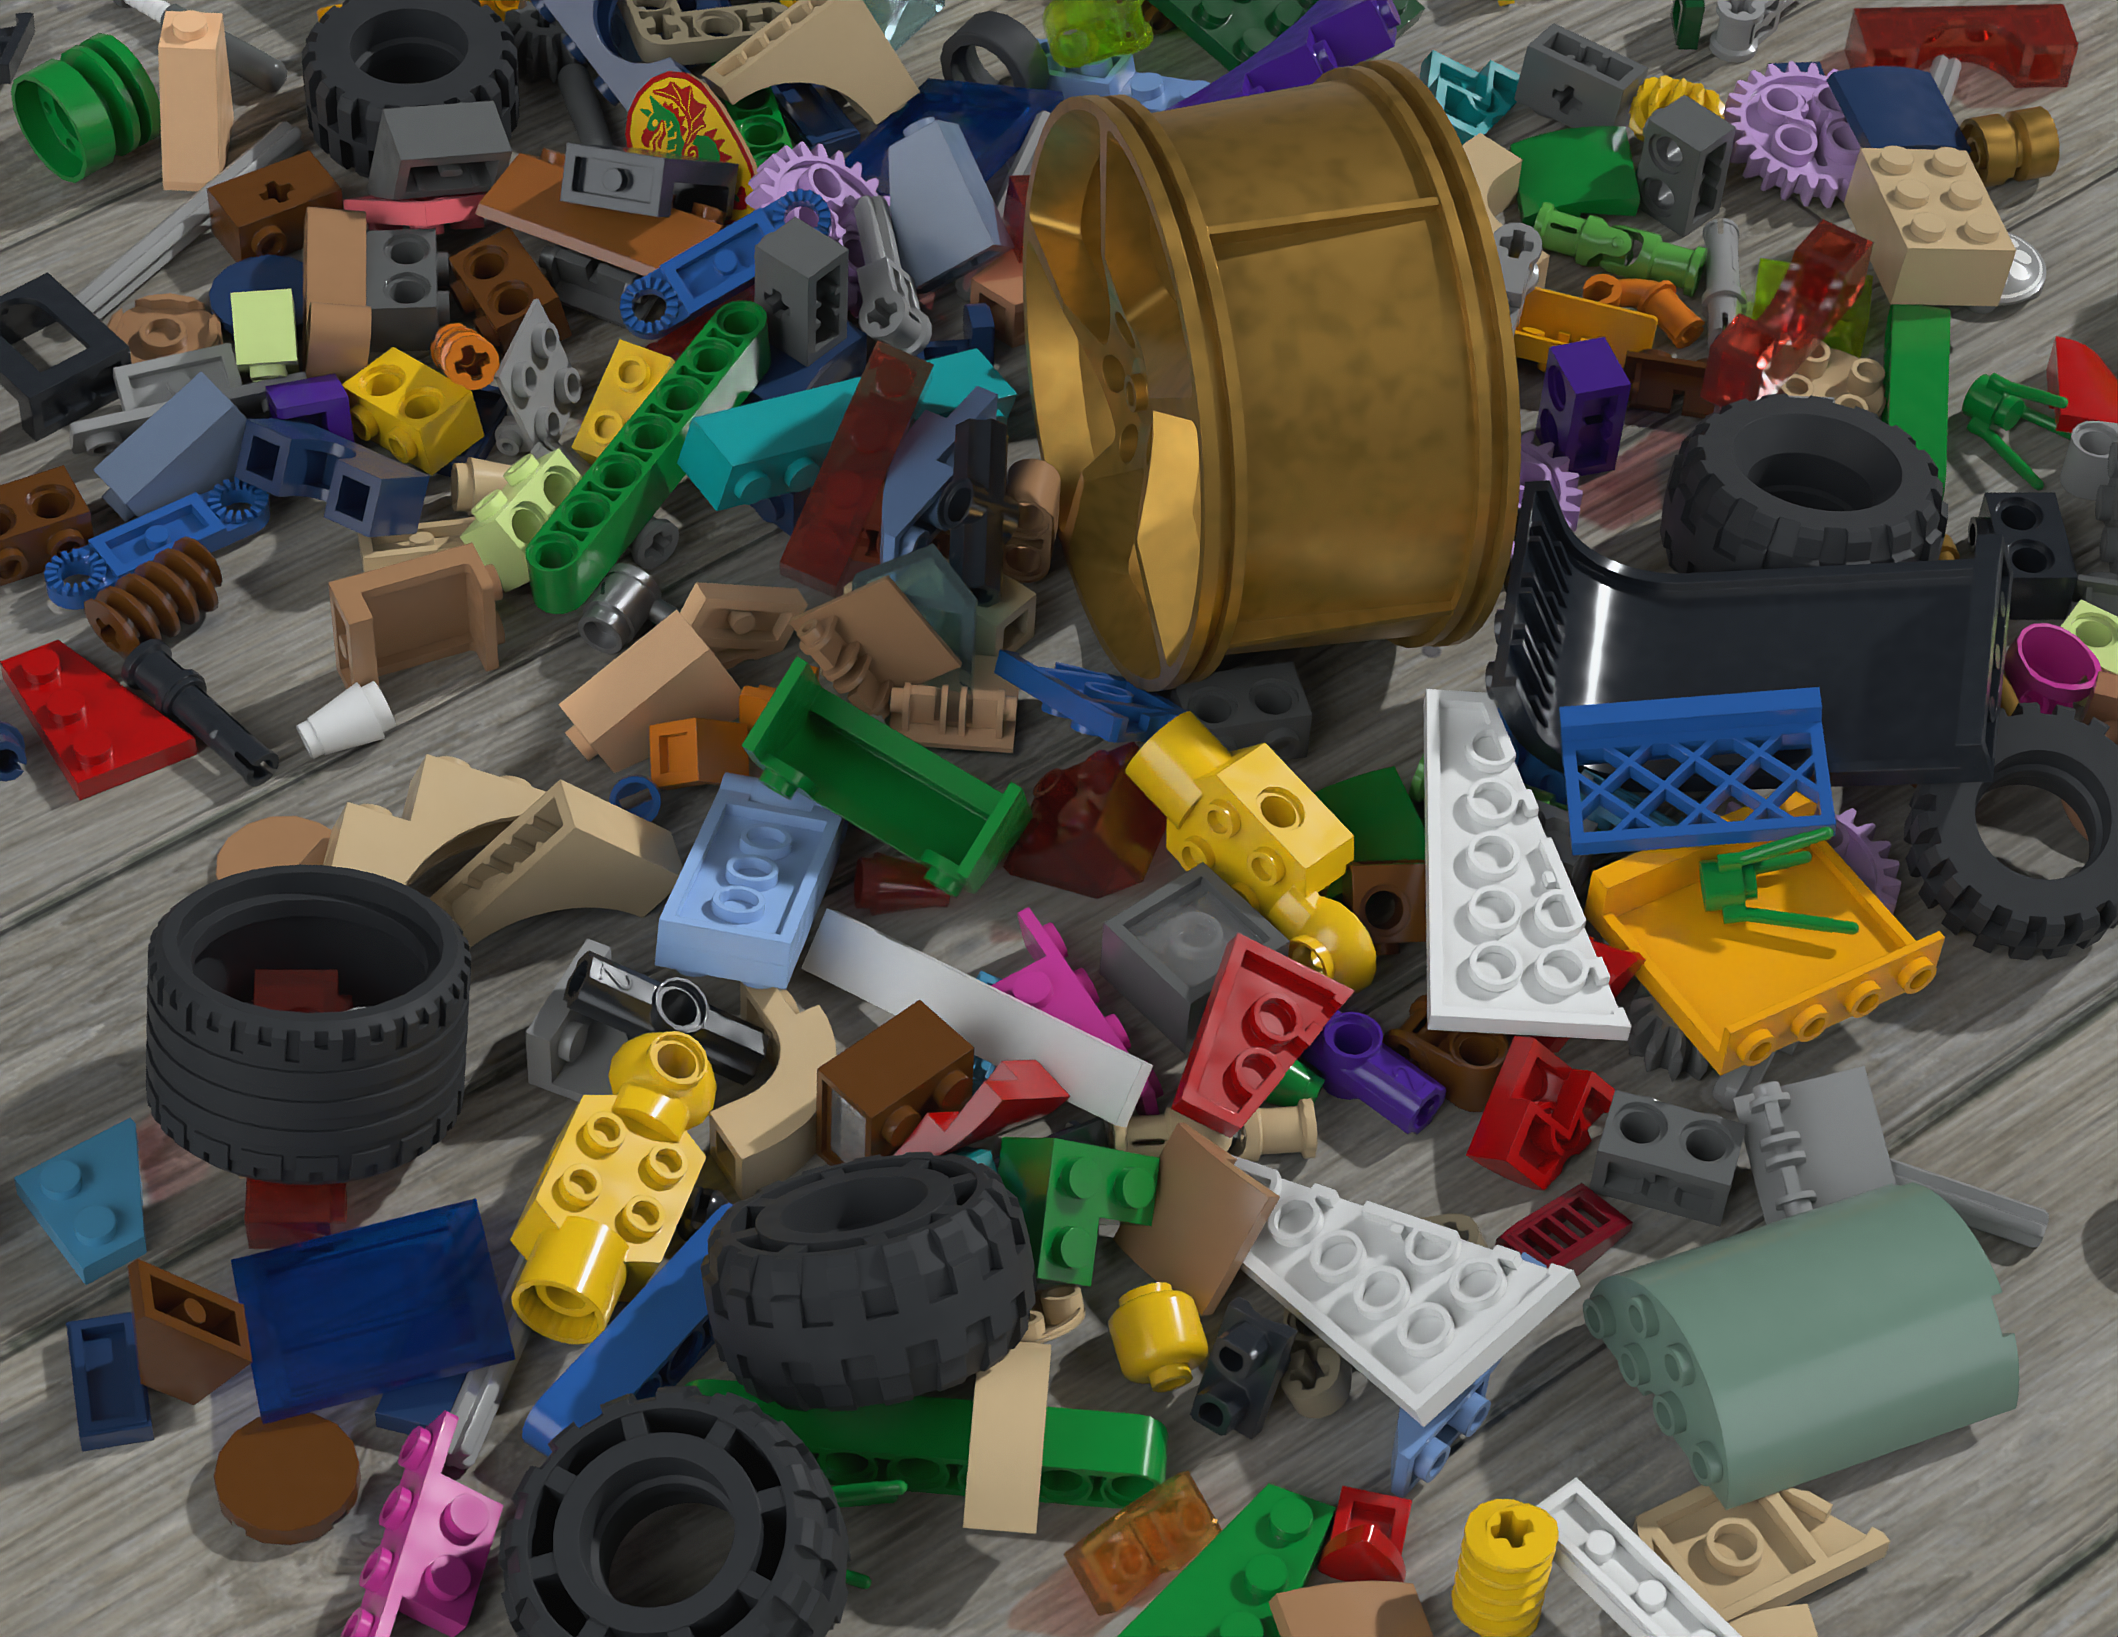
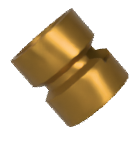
[1959,106,2060,187]

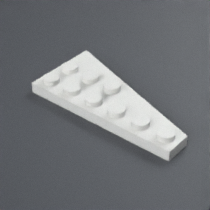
[1423,689,1631,1041]
[1232,1155,1581,1427]

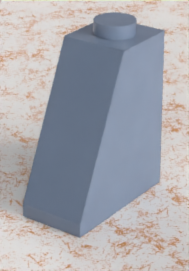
[888,117,1015,300]
[93,371,247,523]

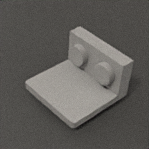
[525,939,628,1102]

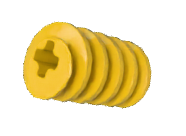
[1451,1499,1559,1637]

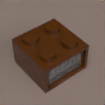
[816,1000,975,1166]

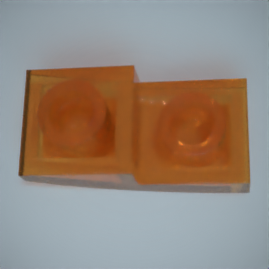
[1063,1470,1222,1616]

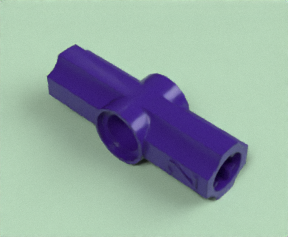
[1300,1010,1446,1135]

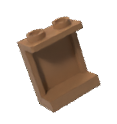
[328,543,505,689]

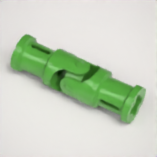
[1534,202,1708,297]

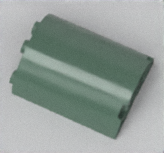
[1583,1182,2019,1510]

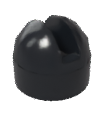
[677,1186,728,1242]

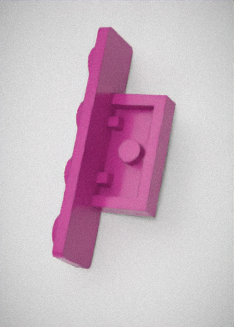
[991,907,1164,1116]
[341,1410,504,1637]

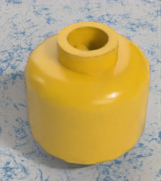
[1108,1282,1208,1392]

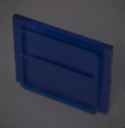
[844,78,1064,196]
[231,1198,516,1424]

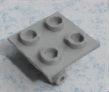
[494,299,583,456]
[1733,1066,1897,1224]

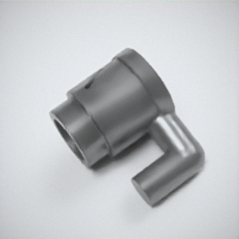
[578,563,681,654]

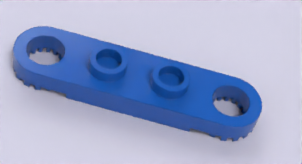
[620,189,832,340]
[44,477,271,610]

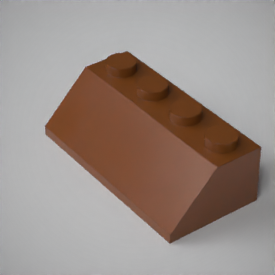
[475,148,729,276]

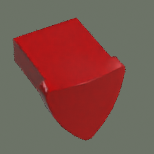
[1317,1486,1412,1582]

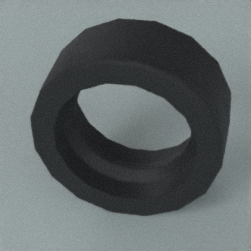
[940,11,1050,123]

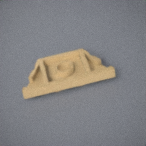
[1632,1485,1890,1623]

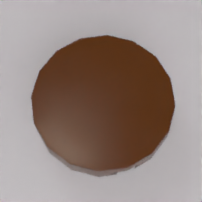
[214,1411,361,1545]

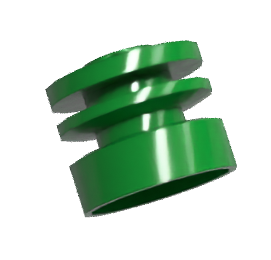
[11,32,161,183]

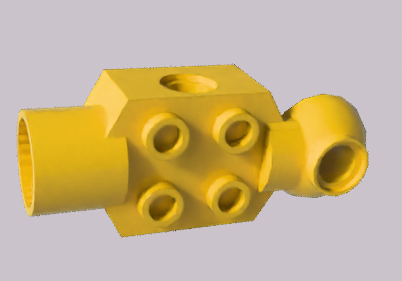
[1125,711,1377,994]
[510,1031,717,1344]

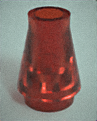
[854,851,950,916]

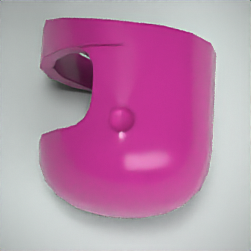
[2004,623,2102,714]

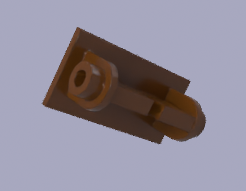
[1623,349,1743,419]

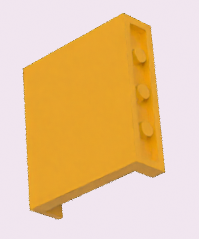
[1584,791,1945,1076]

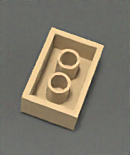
[1844,146,2017,306]

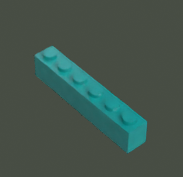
[677,348,1017,511]

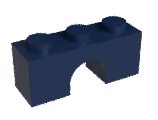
[234,417,430,538]

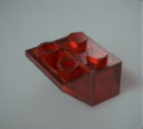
[1003,742,1167,899]

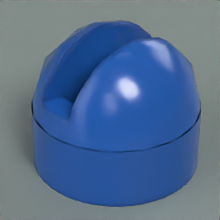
[609,774,661,822]

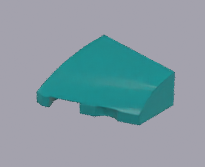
[1419,50,1520,145]

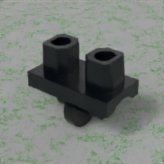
[1190,1296,1298,1439]

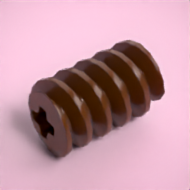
[84,536,223,660]

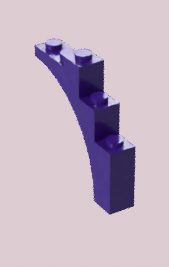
[1164,0,1401,111]

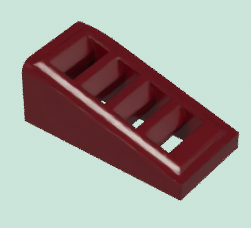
[1495,1183,1633,1277]

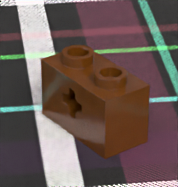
[207,150,344,262]

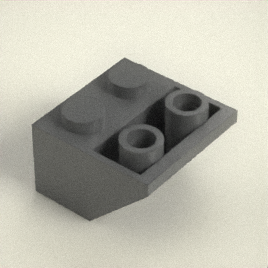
[367,101,512,200]

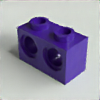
[1535,337,1631,477]

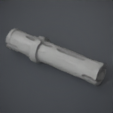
[1702,218,1747,355]

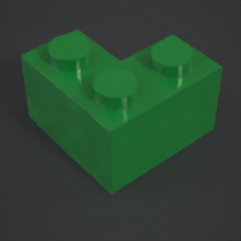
[998,1137,1160,1287]

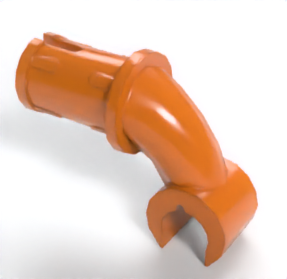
[1582,274,1705,349]

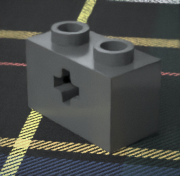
[1514,23,1648,129]
[754,217,849,367]

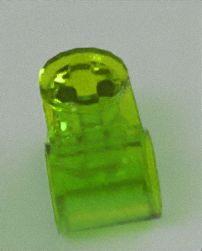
[1042,0,1153,68]

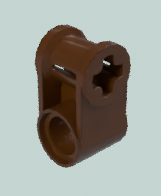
[1382,995,1509,1112]

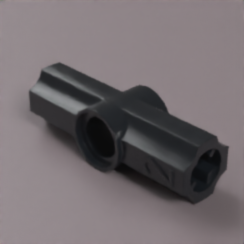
[937,418,1020,608]
[563,950,770,1086]

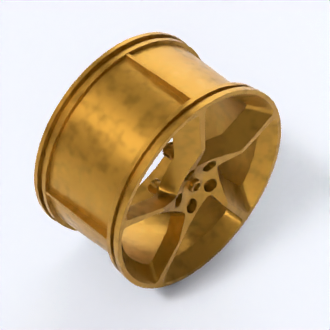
[1023,59,1521,692]

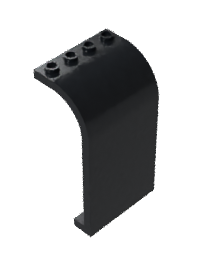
[1485,480,2013,793]

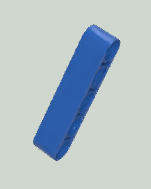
[522,1203,733,1457]

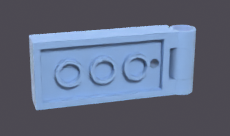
[655,772,849,990]

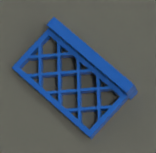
[1559,687,1836,856]

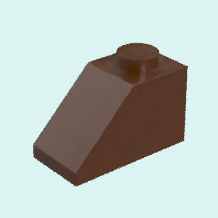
[128,1258,253,1406]

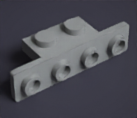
[70,343,307,456]

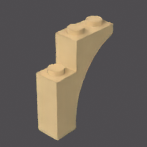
[323,754,547,887]

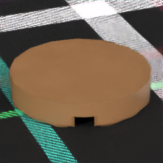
[107,293,223,364]

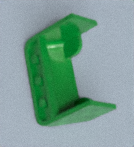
[741,656,1033,898]

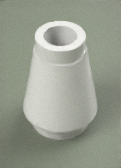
[296,681,396,759]

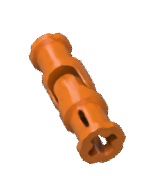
[430,323,500,390]

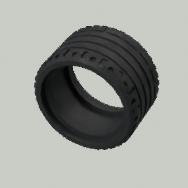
[146,865,471,1185]

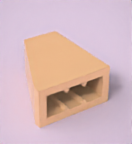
[158,10,234,191]
[559,609,742,773]

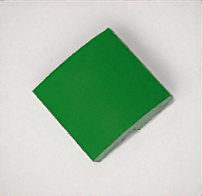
[1509,126,1641,227]
[1314,766,1425,906]

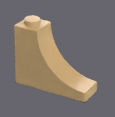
[701,0,920,125]
[430,779,683,948]

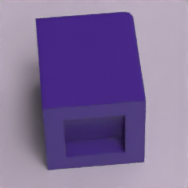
[265,373,354,442]

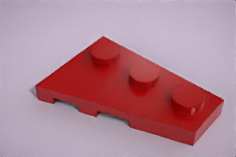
[0,640,197,800]
[1171,933,1355,1138]

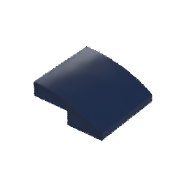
[1826,66,1972,155]

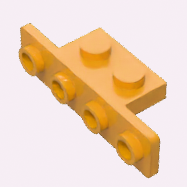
[1514,287,1658,372]

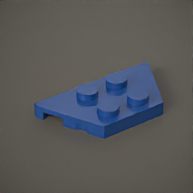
[994,649,1187,743]

